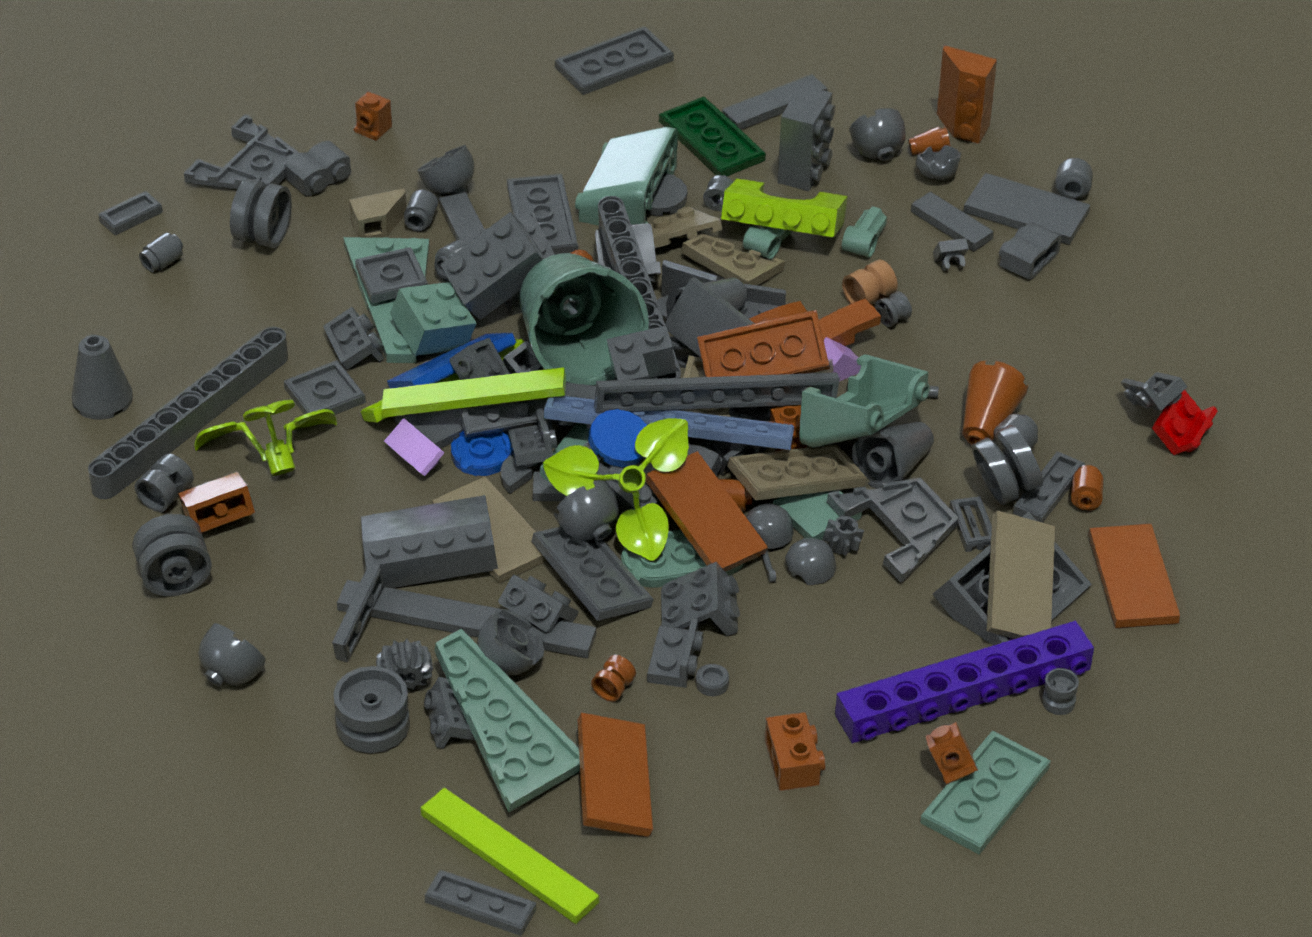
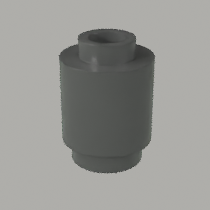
[404,190,438,231]
[139,232,183,273]

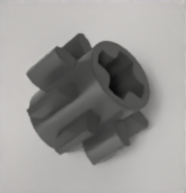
[823,515,864,555]

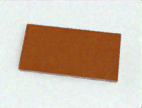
[697,310,830,377]
[645,451,768,572]
[1088,524,1180,628]
[578,712,653,837]

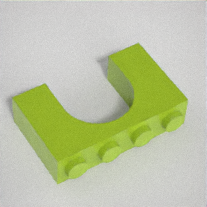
[721,178,848,237]

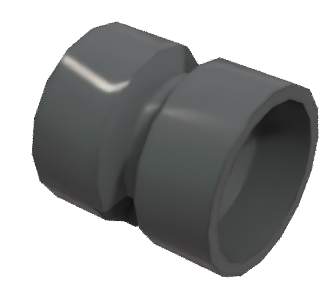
[134,453,194,512]

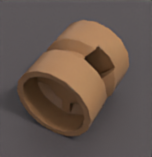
[842,259,898,305]

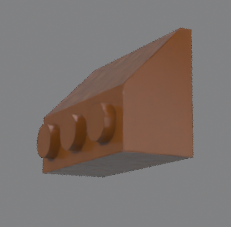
[937,46,997,144]

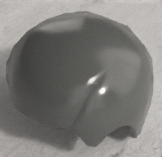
[916,145,961,180]
[746,504,794,549]
[785,537,837,585]

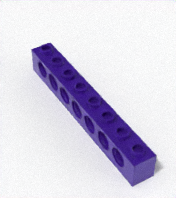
[835,621,1094,744]

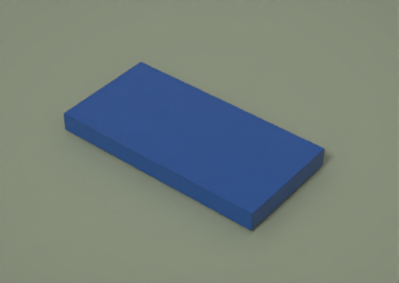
[387,333,516,389]

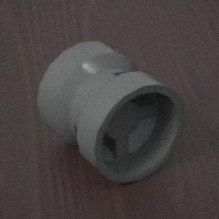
[1042,668,1079,715]

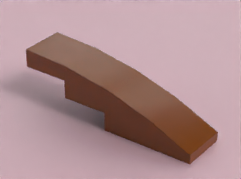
[819,298,881,346]

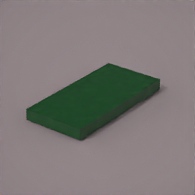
[659,96,766,176]

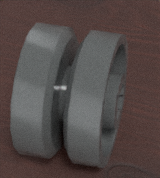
[230,178,292,248]
[971,425,1043,505]
[132,514,212,596]
[333,666,410,753]

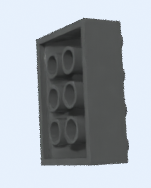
[361,495,498,588]
[932,511,1092,645]

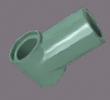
[842,206,887,258]
[743,225,793,260]

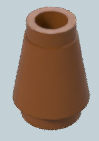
[908,126,950,155]

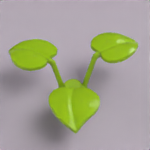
[194,400,337,476]
[543,418,689,561]

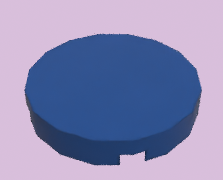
[588,409,647,467]
[451,430,512,476]

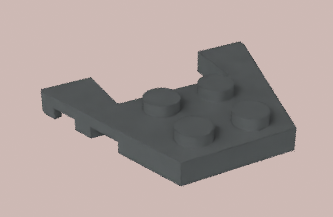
[184,114,299,189]
[827,477,959,582]

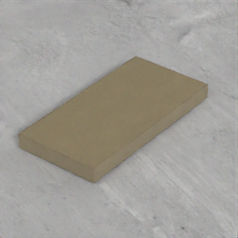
[727,444,867,500]
[432,476,547,583]
[987,511,1055,639]

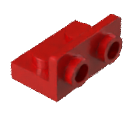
[1152,390,1218,455]

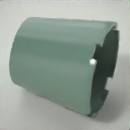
[520,253,649,385]

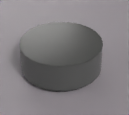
[696,664,729,696]

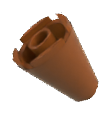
[962,360,1029,445]

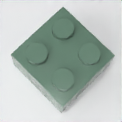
[390,282,476,356]

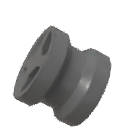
[703,175,733,211]
[875,291,912,327]

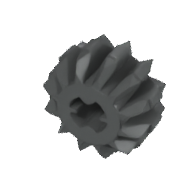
[376,639,433,690]

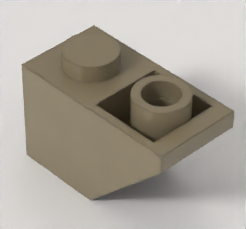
[349,188,406,238]

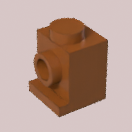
[354,92,392,141]
[925,722,978,784]

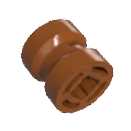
[591,655,636,702]

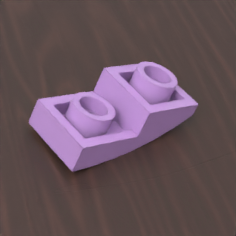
[384,418,444,476]

